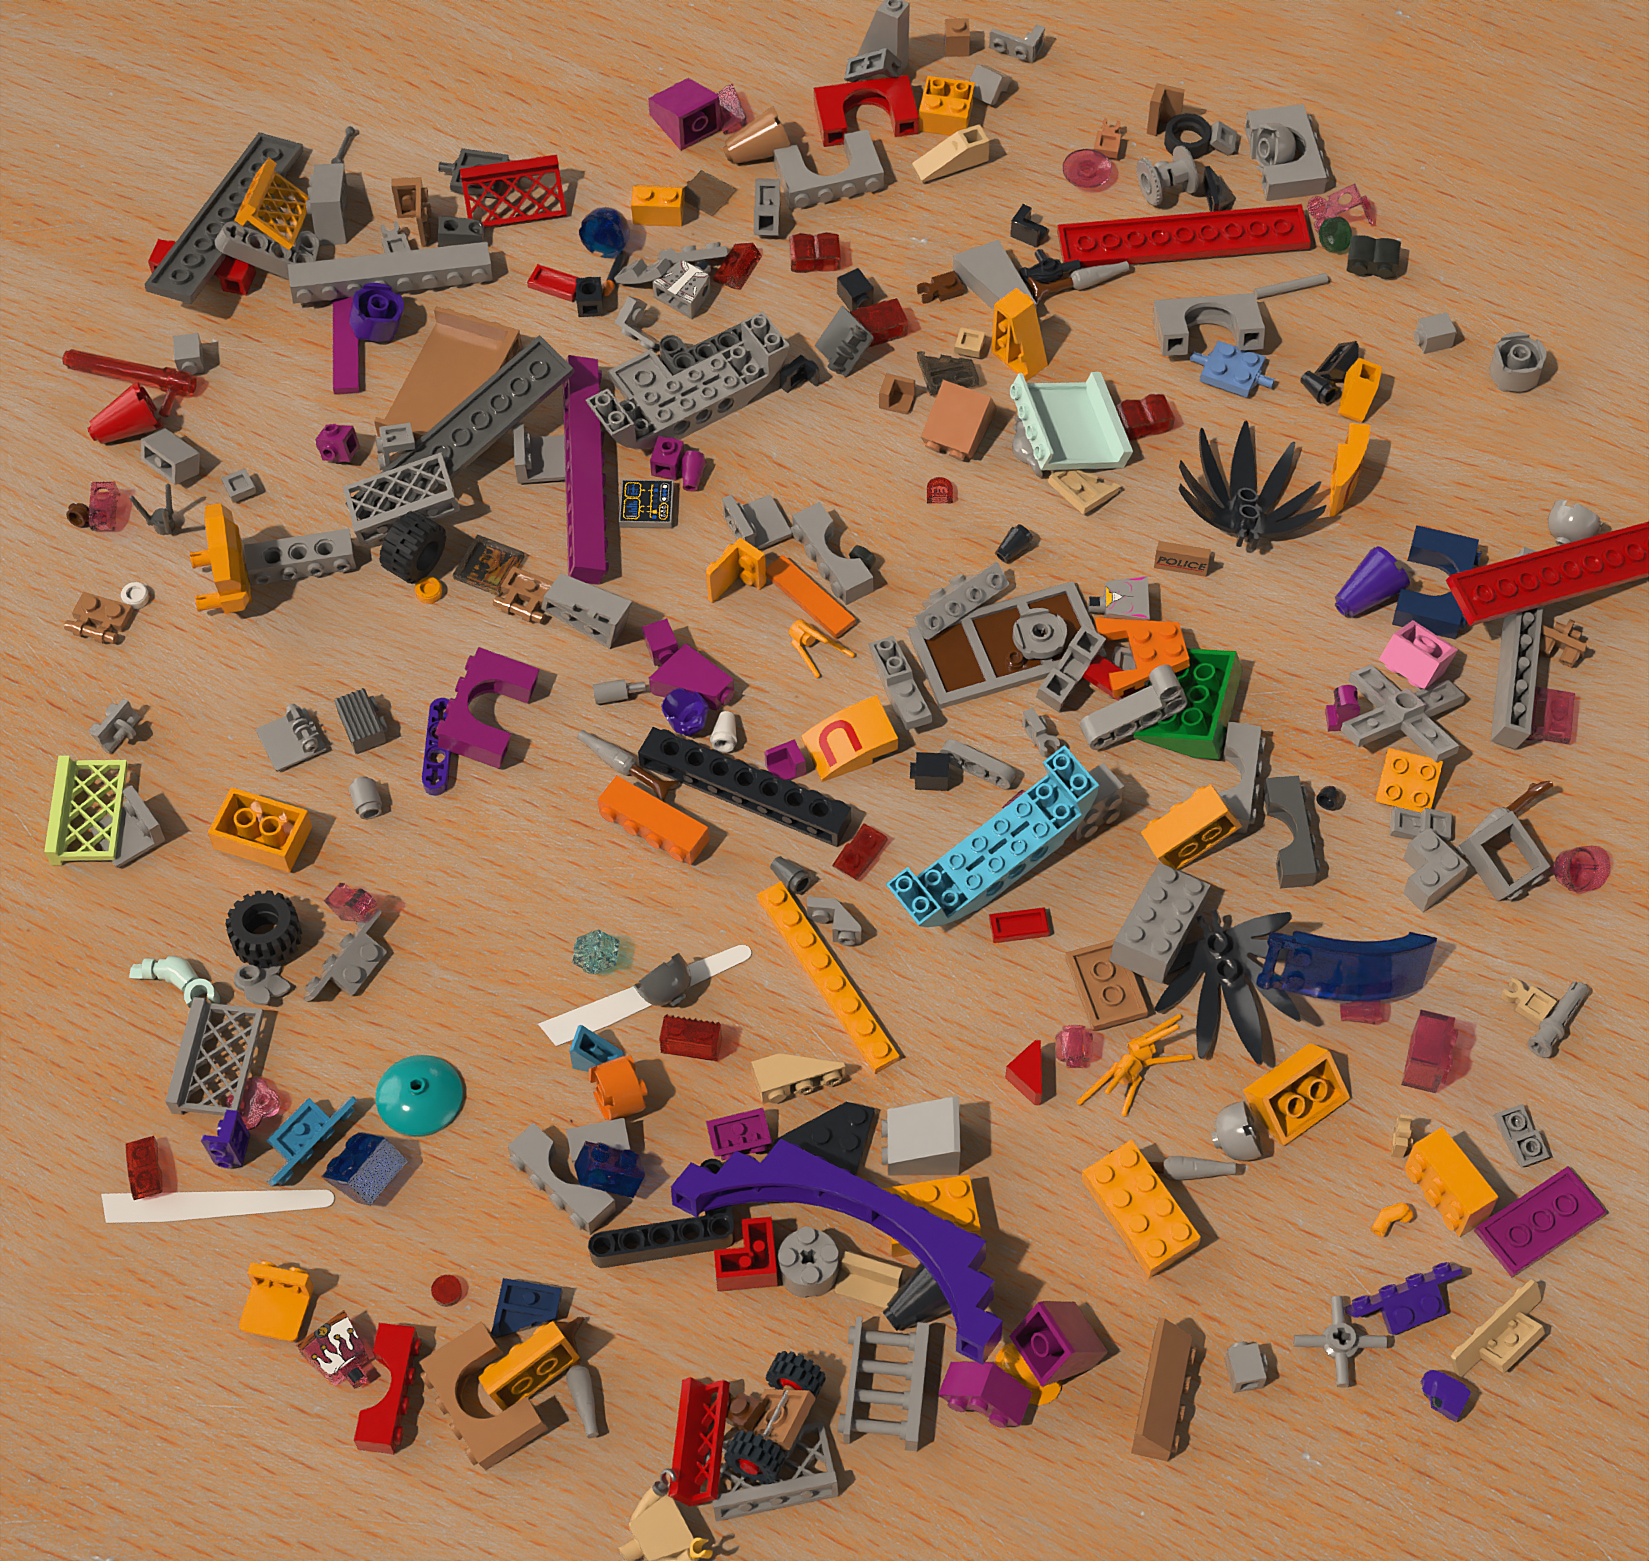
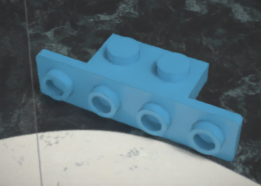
[266,1096,357,1186]

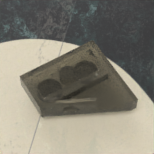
[917,351,979,396]

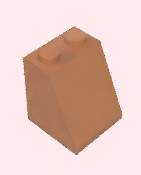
[921,380,997,461]

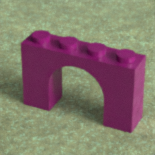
[435,647,539,769]

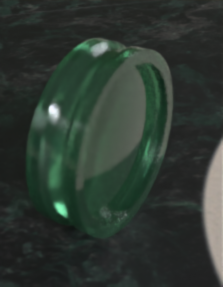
[1319,216,1352,253]

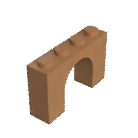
[419,1321,549,1470]

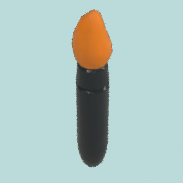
[602,250,626,296]

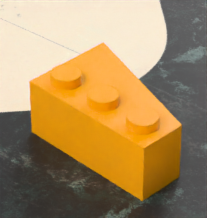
[991,288,1048,382]

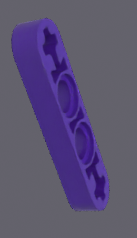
[422,698,451,796]

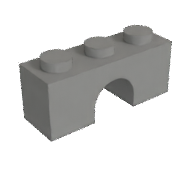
[1036,624,1106,712]

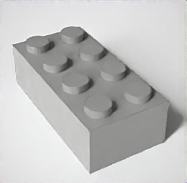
[1109,862,1211,984]

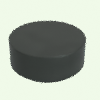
[849,545,876,570]

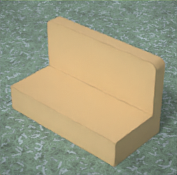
[835,1251,903,1310]

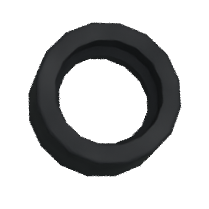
[1164,113,1211,159]

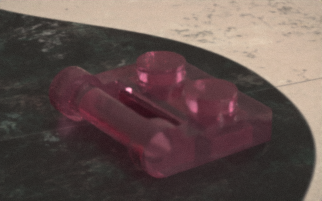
[1525,686,1575,744]

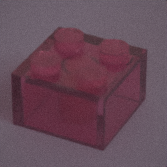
[1401,1009,1458,1094]

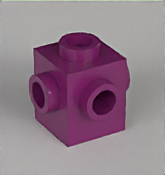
[315,424,360,462]

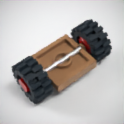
[724,1351,826,1485]

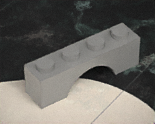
[791,502,873,605]
[1219,722,1265,834]
[507,1123,616,1235]

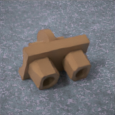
[1539,619,1587,668]

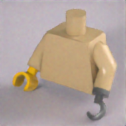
[618,1468,712,1561]

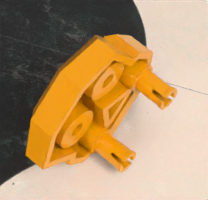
[190,503,253,614]

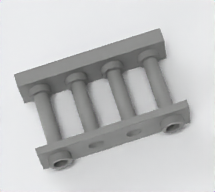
[838,1316,929,1451]

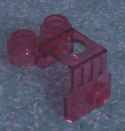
[1307,184,1373,238]

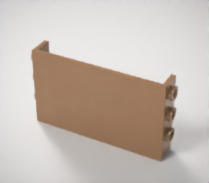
[374,306,522,442]

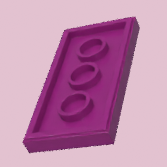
[1474,1166,1607,1278]

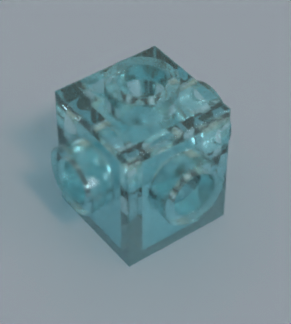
[572,929,620,974]

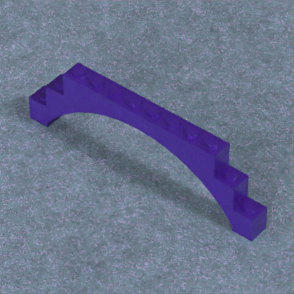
[671,1139,1003,1365]

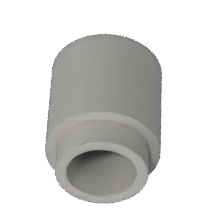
[349,776,382,819]

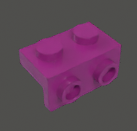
[706,1107,773,1160]

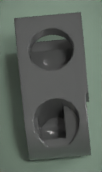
[438,216,485,247]

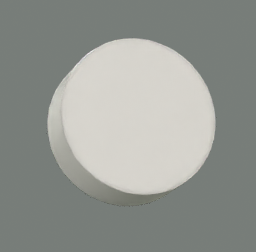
[121,582,149,609]

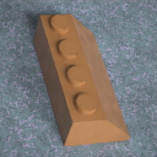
[1131,1317,1196,1462]

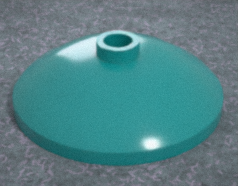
[375,1055,463,1137]

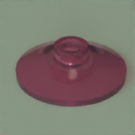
[1063,149,1112,188]

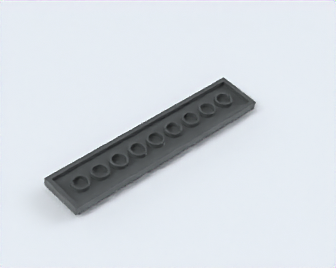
[145,132,304,304]
[345,335,575,542]

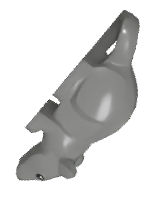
[1012,415,1043,477]

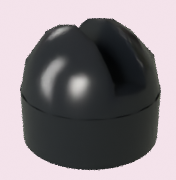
[1316,786,1341,810]

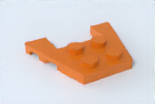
[1095,618,1190,698]

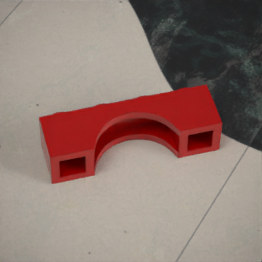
[148,239,256,296]
[354,1323,422,1455]

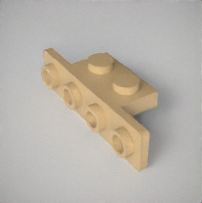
[1451,1279,1545,1377]

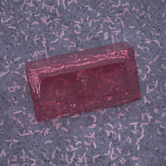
[717,84,747,135]

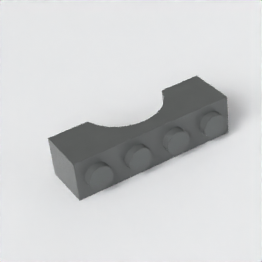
[1263,775,1320,889]

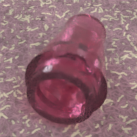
[1340,996,1382,1024]

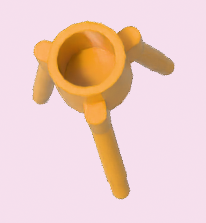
[789,619,855,678]
[1127,1014,1194,1068]
[1076,1054,1143,1116]

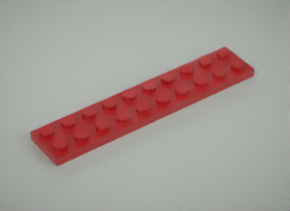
[1057,204,1311,268]
[1446,522,1649,626]

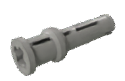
[1527,981,1589,1058]

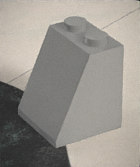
[881,1097,960,1175]

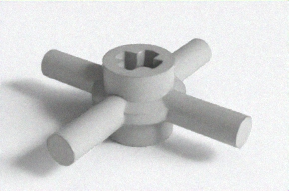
[1293,1296,1387,1388]

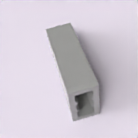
[857,0,910,77]
[952,240,1037,310]

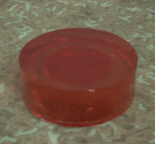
[431,1275,462,1307]

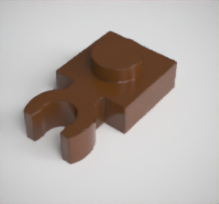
[917,270,964,304]
[711,1392,766,1433]

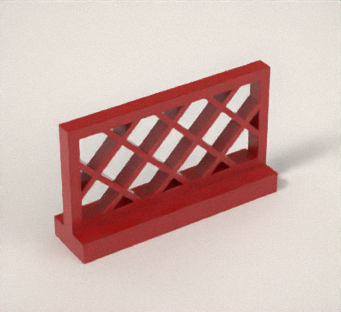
[460,154,567,228]

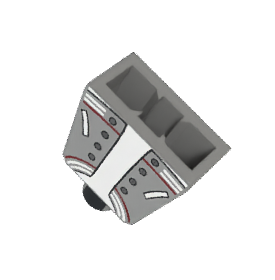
[653,260,711,319]

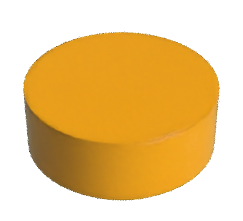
[415,577,442,604]

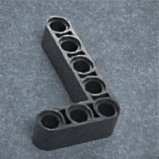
[588,1158,735,1268]

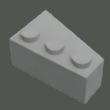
[306,163,347,246]
[541,573,632,649]

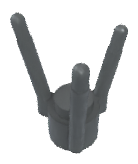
[129,484,175,535]

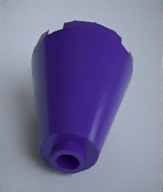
[1335,546,1410,617]

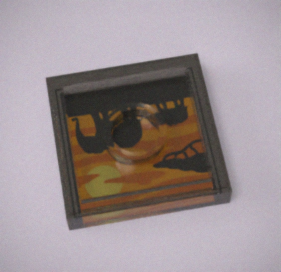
[453,534,525,597]

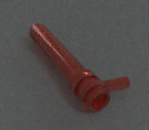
[62,349,197,417]

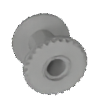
[1136,146,1199,206]

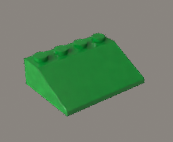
[1133,648,1243,759]

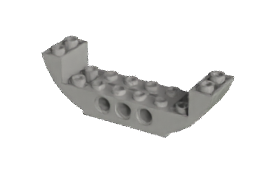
[586,311,790,449]

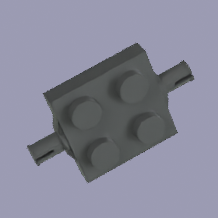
[438,148,521,198]

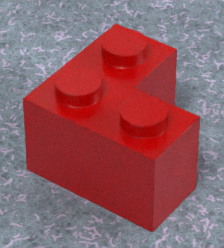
[714,1216,777,1291]

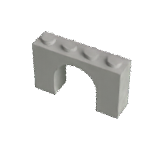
[1244,104,1329,201]
[774,129,884,209]
[1153,293,1265,356]

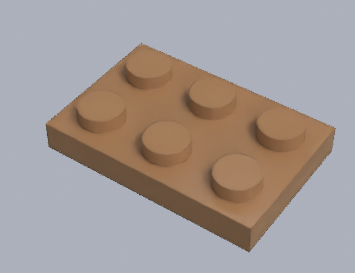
[1065,939,1148,1031]

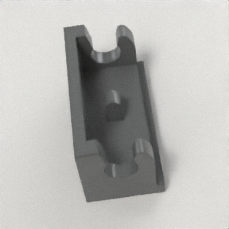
[844,48,902,82]

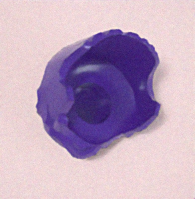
[661,688,709,736]

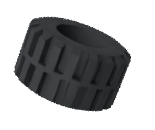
[379,511,447,584]
[225,890,302,968]

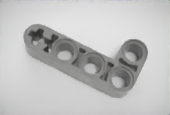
[215,222,319,280]
[1079,665,1187,750]

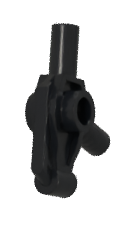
[1019,249,1081,285]

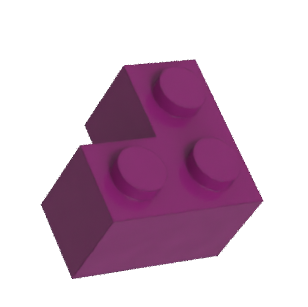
[938,1362,1032,1428]

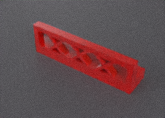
[668,1377,730,1507]

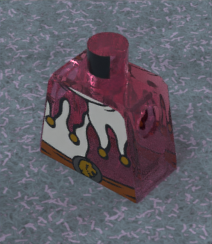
[296,1310,369,1389]

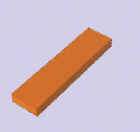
[766,555,855,639]

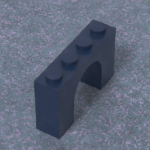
[1392,525,1482,640]

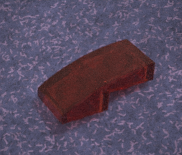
[832,823,888,880]
[125,1136,163,1200]

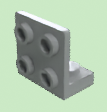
[513,422,565,483]
[722,494,792,550]
[90,785,166,868]

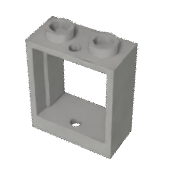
[1459,811,1551,901]

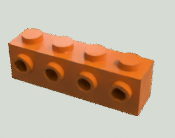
[597,775,710,865]

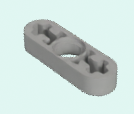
[940,739,1016,789]

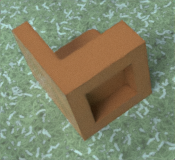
[879,373,916,415]

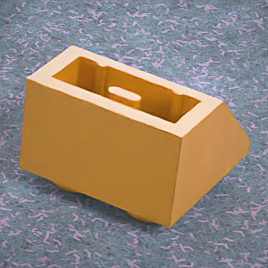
[919,76,975,136]

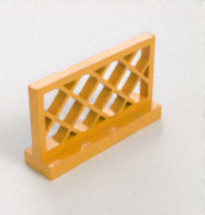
[234,158,309,250]

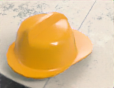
[995,1342,1062,1406]

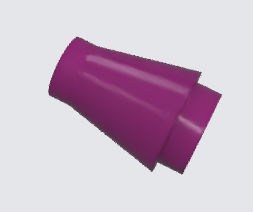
[681,451,706,491]

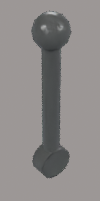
[331,126,355,164]

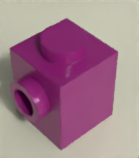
[650,436,684,481]
[642,618,679,666]

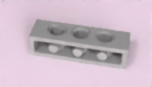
[244,528,356,585]

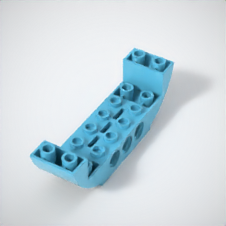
[886,745,1100,928]

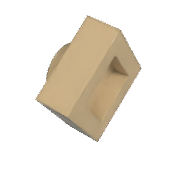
[954,327,985,358]

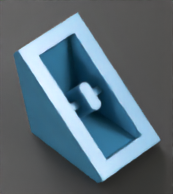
[569,1025,624,1072]

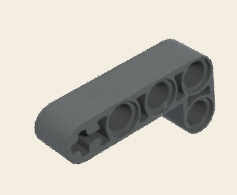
[659,323,742,376]

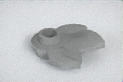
[234,963,291,1005]

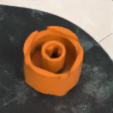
[589,1055,648,1121]

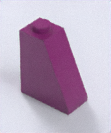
[649,643,734,711]

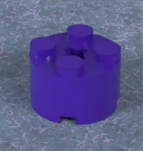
[349,283,404,341]

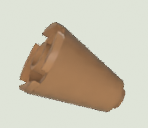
[722,106,791,164]

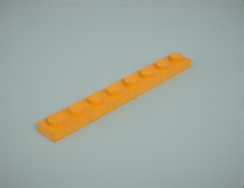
[757,882,899,1074]

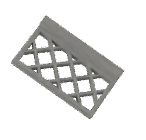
[343,453,461,545]
[165,997,264,1116]
[704,1421,838,1522]

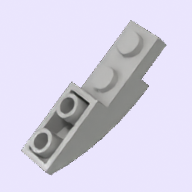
[868,636,932,730]

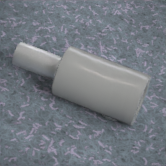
[593,679,646,704]

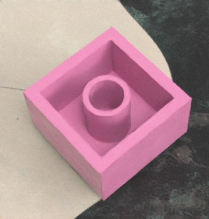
[1379,620,1458,689]

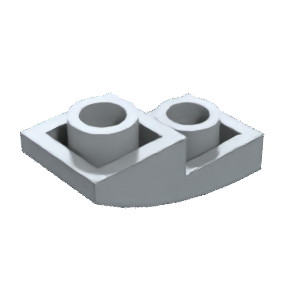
[1493,1104,1549,1167]

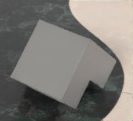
[969,64,1012,105]

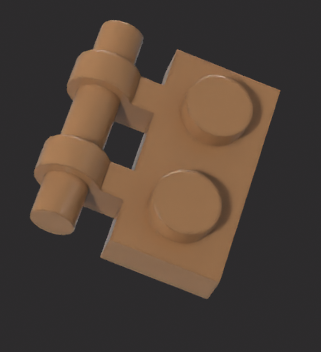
[493,566,554,624]
[64,592,133,644]

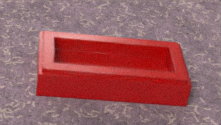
[527,264,579,302]
[989,907,1050,944]

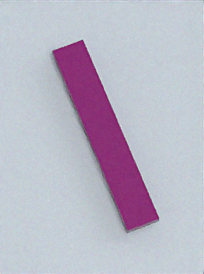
[333,297,360,394]

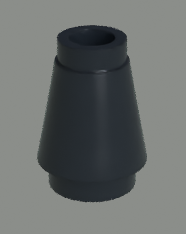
[1300,371,1338,405]
[995,524,1033,563]

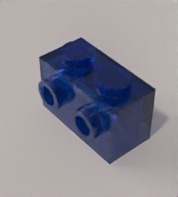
[574,1141,645,1198]

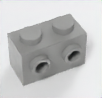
[141,428,200,485]

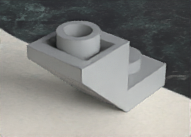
[807,896,861,946]

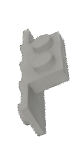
[913,562,1009,639]
[303,909,387,1002]

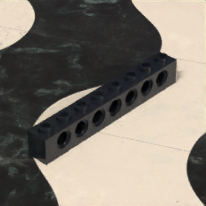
[638,727,851,847]

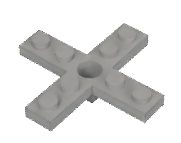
[1341,664,1465,763]

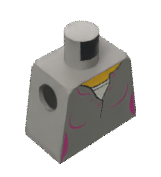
[1088,576,1150,620]

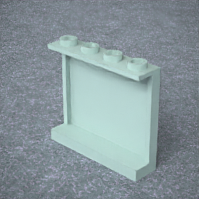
[1010,372,1133,470]

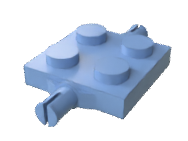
[1190,341,1275,397]

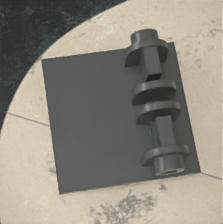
[814,306,874,378]

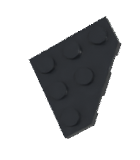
[771,1101,875,1176]

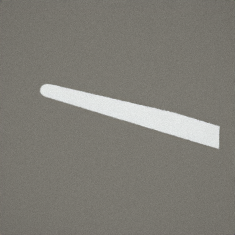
[538,945,751,1046]
[101,1190,334,1223]

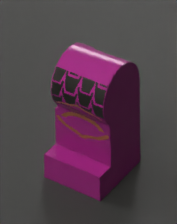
[1325,685,1360,732]

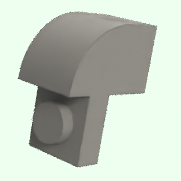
[754,178,781,235]

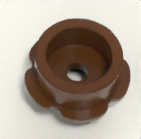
[66,503,92,527]

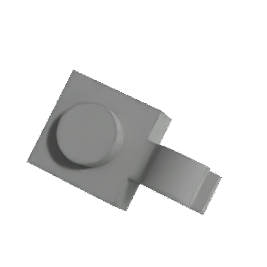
[1022,708,1060,757]

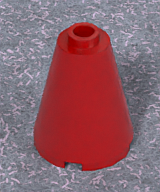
[87,381,163,444]

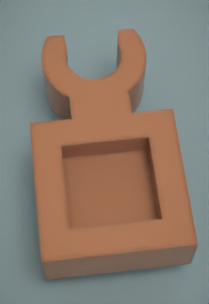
[1093,119,1122,159]

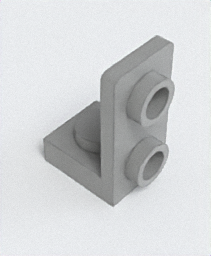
[989,25,1045,63]
[614,296,660,350]
[376,422,415,470]

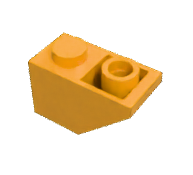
[1338,358,1382,423]

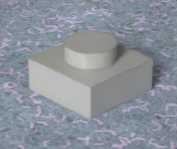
[1210,121,1237,155]
[221,468,257,503]

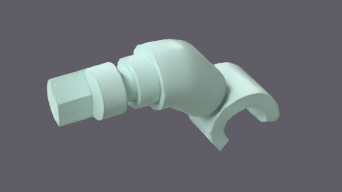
[129,956,220,1008]

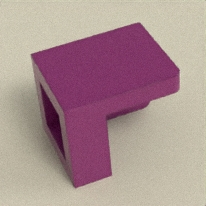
[764,739,806,780]

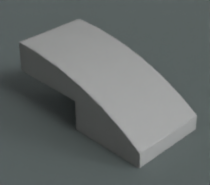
[614,257,671,284]
[1390,806,1452,841]

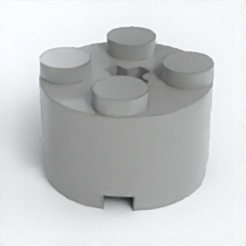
[1489,332,1546,392]
[778,1226,839,1298]

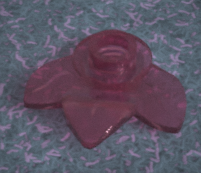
[225,1077,280,1130]

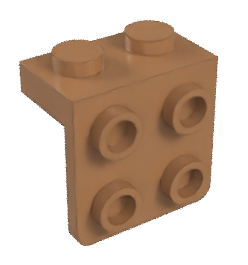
[391,177,431,246]

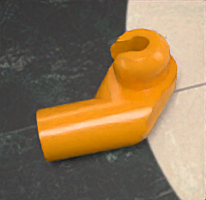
[1371,1202,1413,1237]

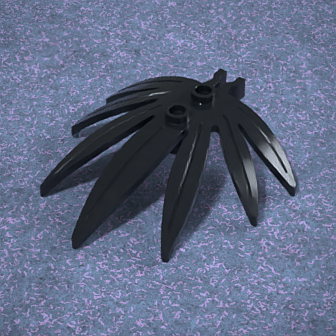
[1178,421,1327,549]
[1141,910,1304,1065]

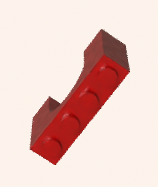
[814,75,919,147]

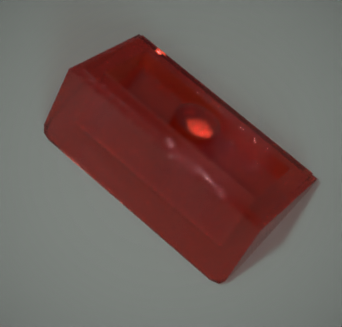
[713,243,761,290]

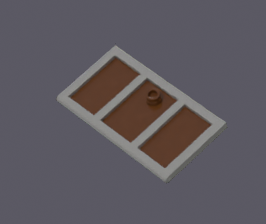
[907,581,1107,709]

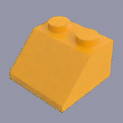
[631,184,686,227]

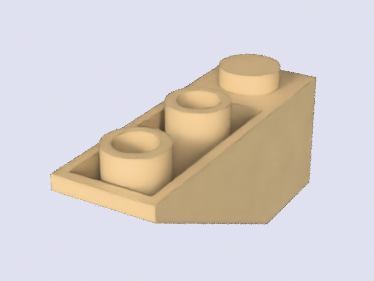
[912,124,990,183]
[751,1053,845,1104]

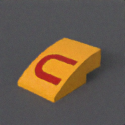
[1329,423,1370,517]
[801,695,898,782]

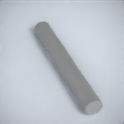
[1254,273,1328,299]

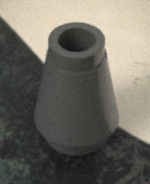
[770,856,811,894]

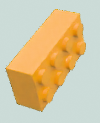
[1081,1140,1201,1278]

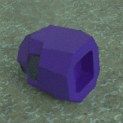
[1420,1370,1471,1422]

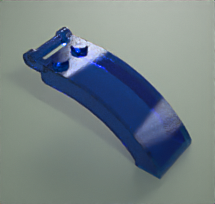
[1256,931,1437,1001]

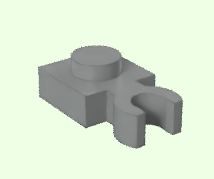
[381,221,410,253]

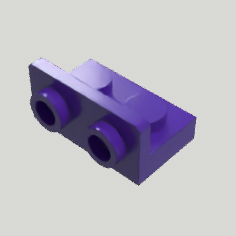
[201,1109,251,1169]

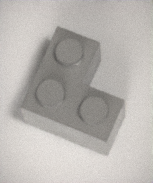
[1403,827,1469,912]

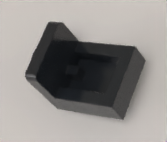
[780,355,819,393]

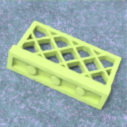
[44,756,128,865]

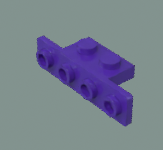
[1344,1262,1463,1335]

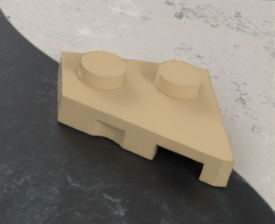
[1048,469,1120,515]

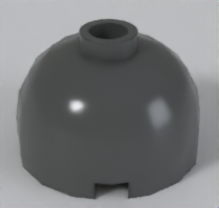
[634,953,691,1007]

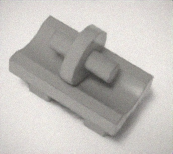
[89,699,141,754]

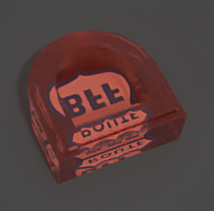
[927,477,953,504]

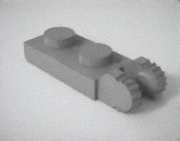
[657,242,728,264]

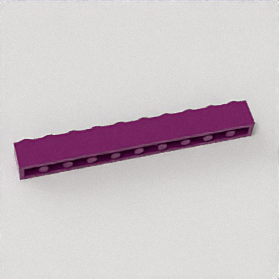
[563,355,609,585]

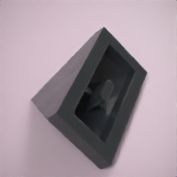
[1203,166,1236,212]
[1314,341,1359,381]

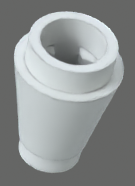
[710,711,737,753]

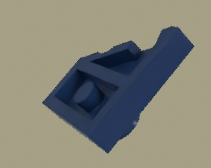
[491,1278,563,1338]

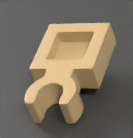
[1501,978,1557,1026]
[1391,1114,1414,1158]

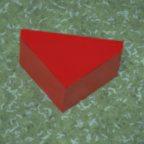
[1005,1040,1042,1105]

